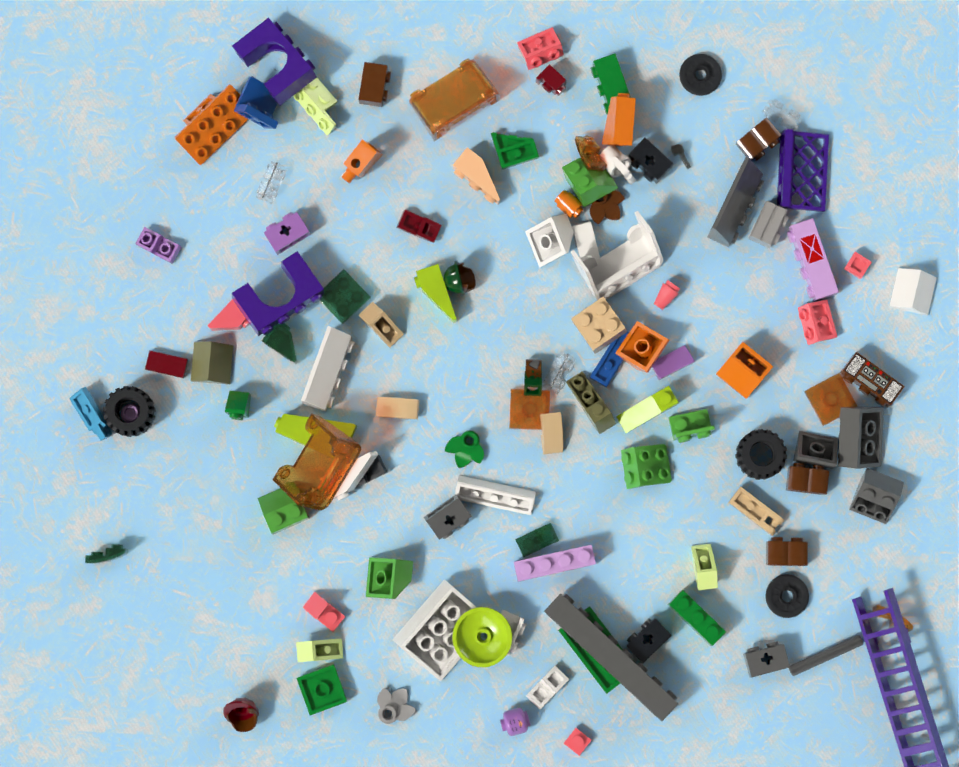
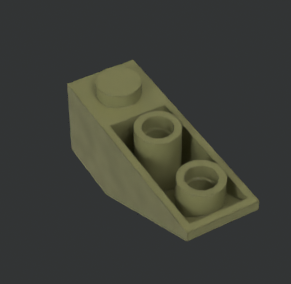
[566,372,616,434]

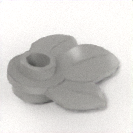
[377,688,415,724]

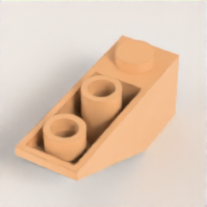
[453,147,500,205]

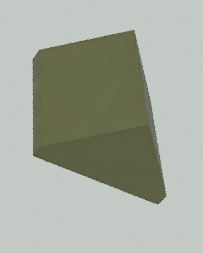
[191,341,233,384]

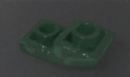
[85,544,129,564]

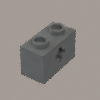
[423,494,472,540]
[743,641,790,678]

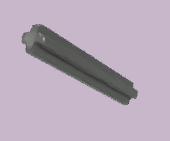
[789,635,863,676]

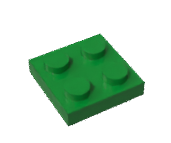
[296,664,348,716]

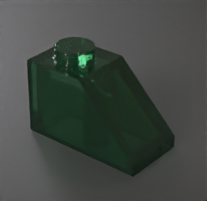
[262,323,298,365]

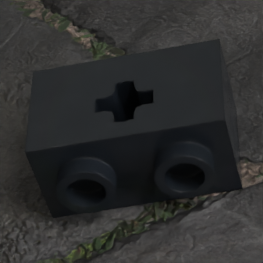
[628,137,674,184]
[626,618,672,663]

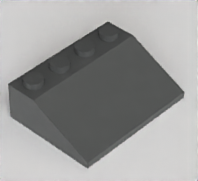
[707,157,764,247]

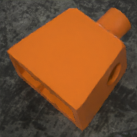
[341,139,383,184]

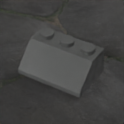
[838,406,884,469]

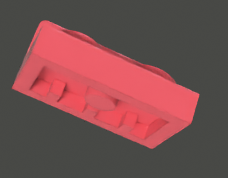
[517,27,564,70]
[798,300,837,345]

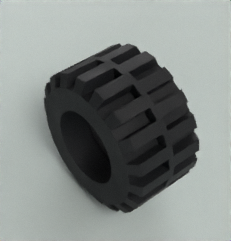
[103,386,156,437]
[735,429,787,480]

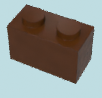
[358,62,391,107]

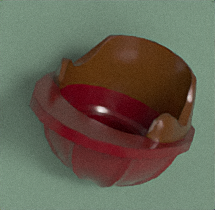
[223,697,259,732]

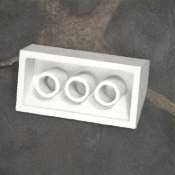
[301,326,354,412]

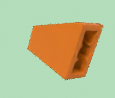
[602,93,636,146]

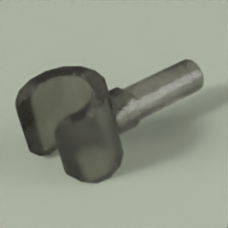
[671,144,691,169]

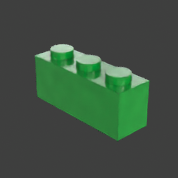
[590,54,631,115]
[667,590,726,646]

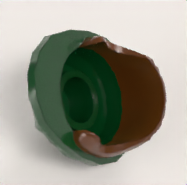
[444,260,476,295]

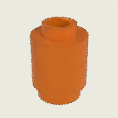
[555,190,583,219]

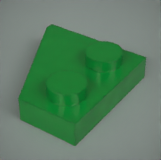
[491,132,539,170]

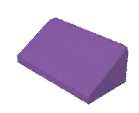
[652,345,695,380]

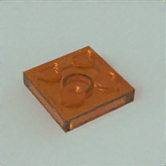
[804,373,857,426]
[509,389,550,430]

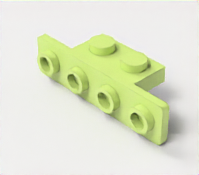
[293,78,338,135]

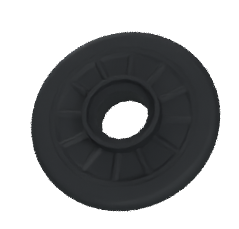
[679,54,722,96]
[765,574,809,618]

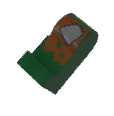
[524,359,542,396]

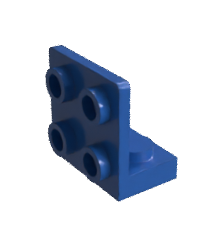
[234,76,278,129]

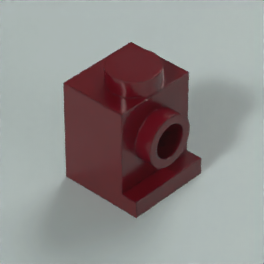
[536,64,566,96]

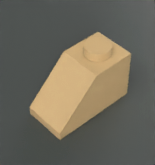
[359,302,404,348]

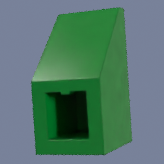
[225,391,251,421]

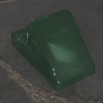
[515,523,559,558]

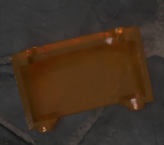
[409,58,500,141]
[272,413,361,510]

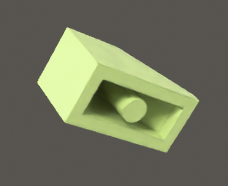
[691,544,718,590]
[296,638,343,662]

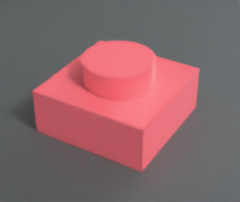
[844,252,872,279]
[564,728,591,756]

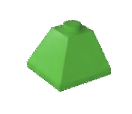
[366,557,413,599]

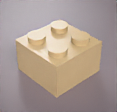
[571,296,627,354]

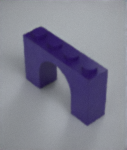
[232,17,317,106]
[231,251,324,336]

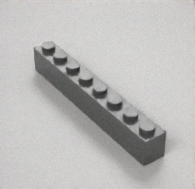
[544,593,678,721]

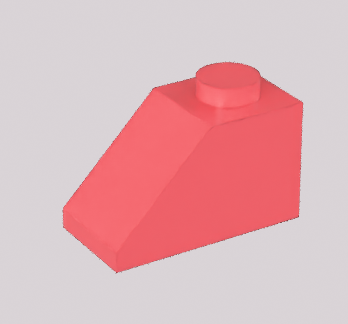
[207,299,249,331]

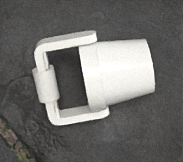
[600,145,636,185]

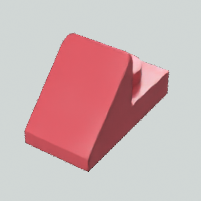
[303,592,346,632]

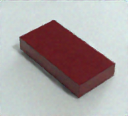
[145,350,188,379]

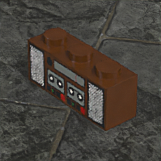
[840,352,905,407]

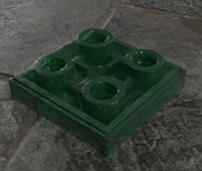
[320,269,371,325]

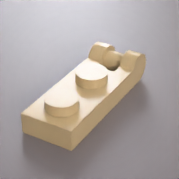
[728,487,784,536]

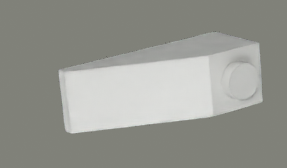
[320,451,378,501]

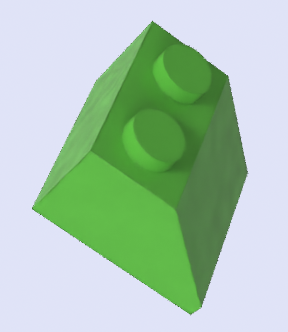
[562,158,618,207]
[257,482,310,535]

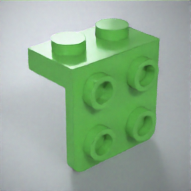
[621,444,672,489]

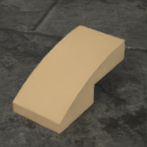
[376,397,419,420]
[540,412,563,455]

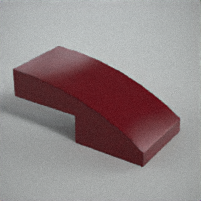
[396,209,442,243]

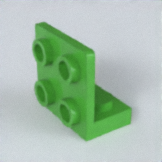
[668,409,715,443]

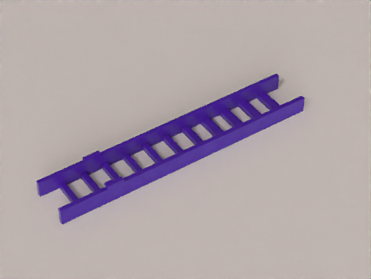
[852,588,949,767]

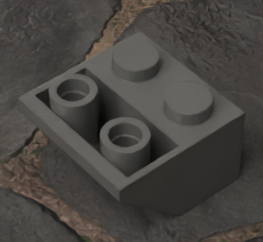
[849,468,904,524]

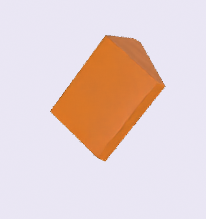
[615,321,670,373]

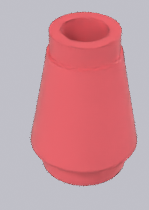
[654,280,680,310]

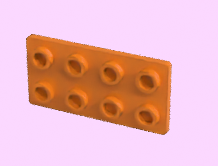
[175,84,248,165]

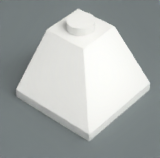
[525,214,574,267]

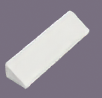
[455,476,536,515]

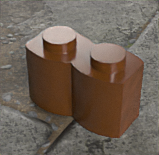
[736,117,781,161]
[786,463,829,495]
[766,537,808,566]

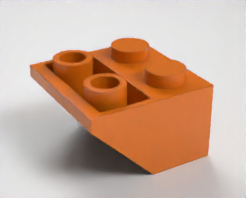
[716,342,773,399]

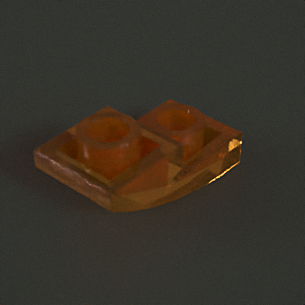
[575,135,607,171]

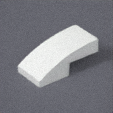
[572,221,600,260]
[526,666,569,710]

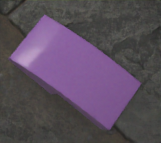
[135,227,181,264]

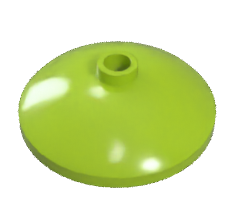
[452,607,512,667]

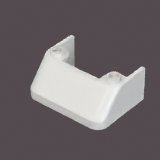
[571,211,663,300]

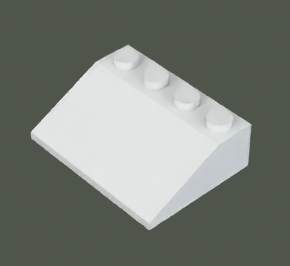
[393,579,477,681]

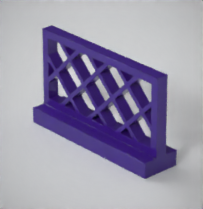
[777,129,829,212]

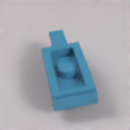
[70,387,112,441]

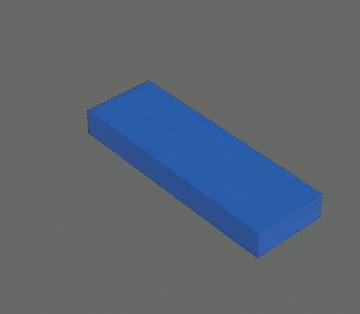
[590,331,629,387]

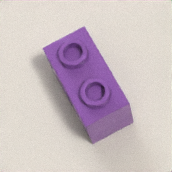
[264,212,311,255]

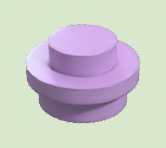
[121,404,140,423]

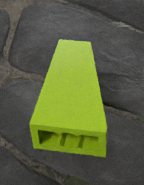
[274,414,357,462]

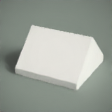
[889,268,936,316]

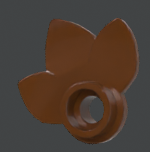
[589,190,625,224]

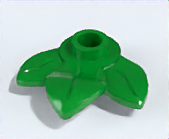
[445,430,484,468]

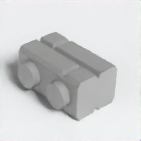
[749,201,789,248]

